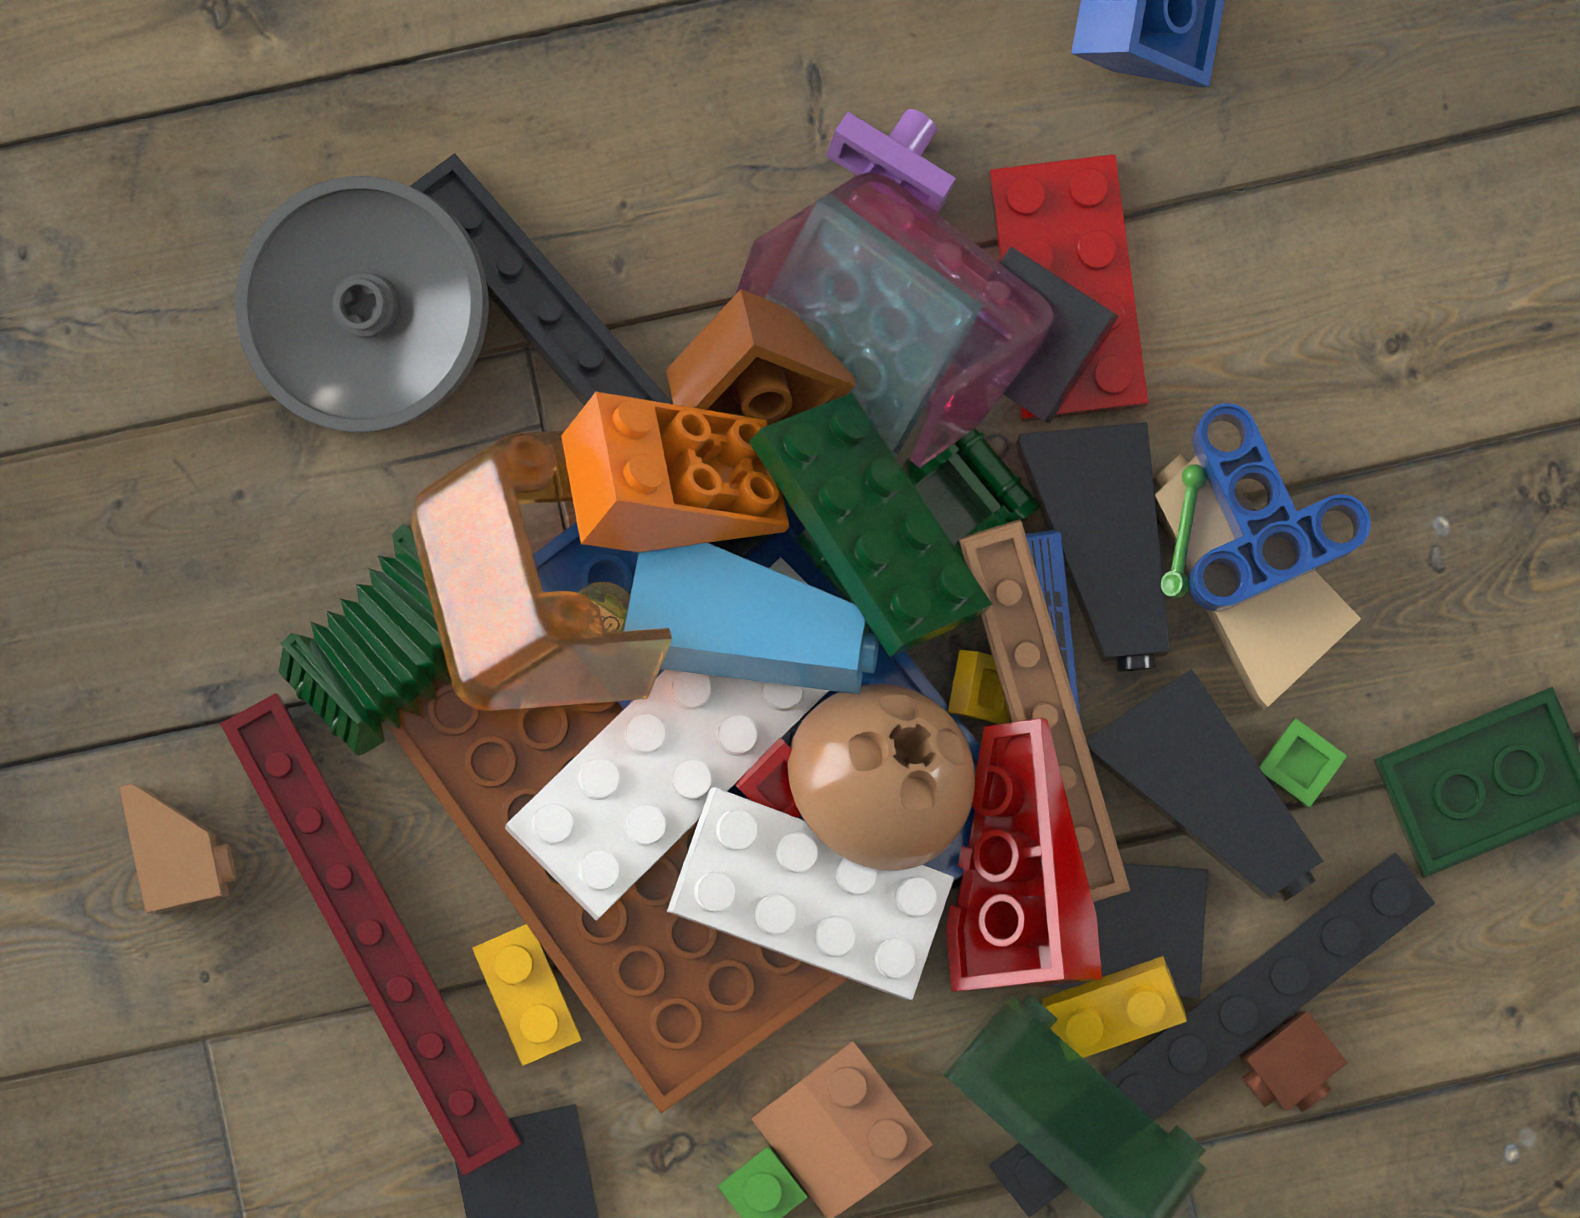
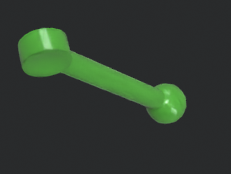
[1161,464,1207,598]

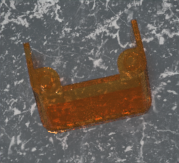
[411,431,672,711]

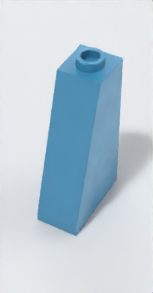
[622,543,879,694]

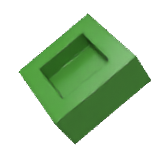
[1259,718,1347,808]
[717,1145,808,1218]

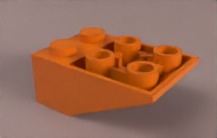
[561,392,789,552]

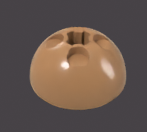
[788,684,975,870]

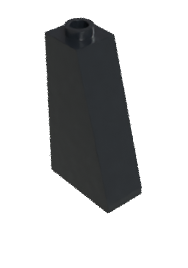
[1016,422,1170,672]
[1086,669,1323,902]

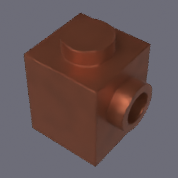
[1240,1011,1348,1112]

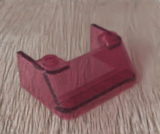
[735,173,1053,468]

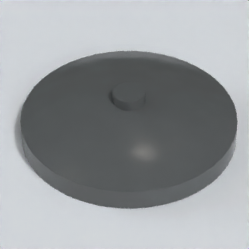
[235,176,489,432]

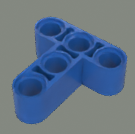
[1189,403,1371,612]

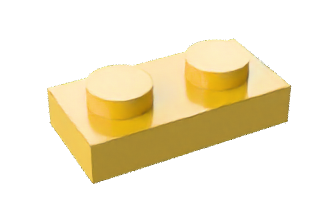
[472,924,583,1066]
[1042,956,1187,1064]

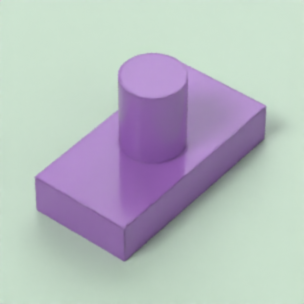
[826,109,956,222]

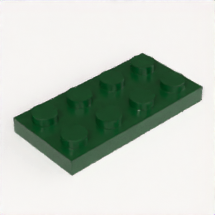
[749,393,993,657]

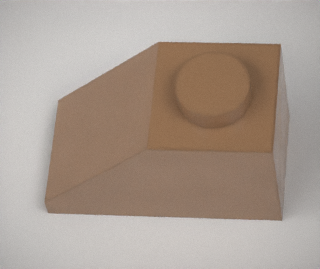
[119,784,236,914]

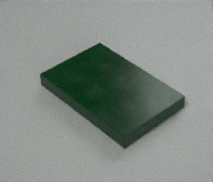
[1373,687,1580,878]

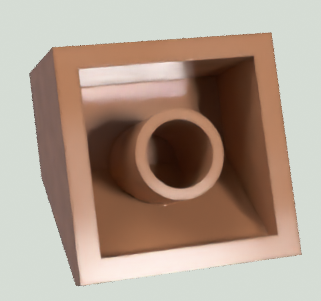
[751,1040,933,1218]

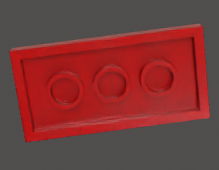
[989,154,1149,422]

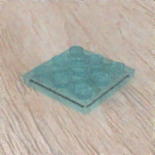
[765,194,984,457]

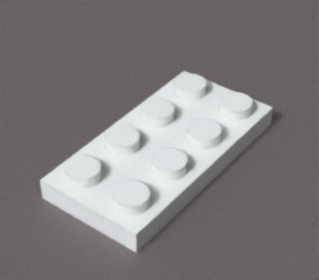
[667,788,954,1000]

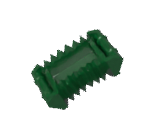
[795,409,1041,633]
[278,521,514,756]

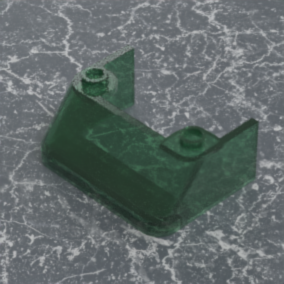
[938,994,1208,1218]

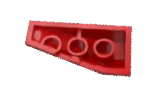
[946,718,1102,992]

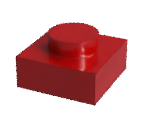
[735,738,801,818]

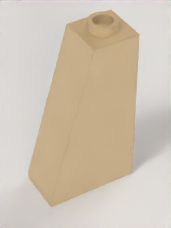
[1153,454,1361,711]

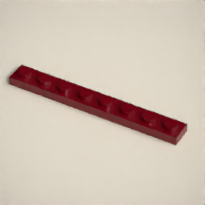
[220,693,523,1176]

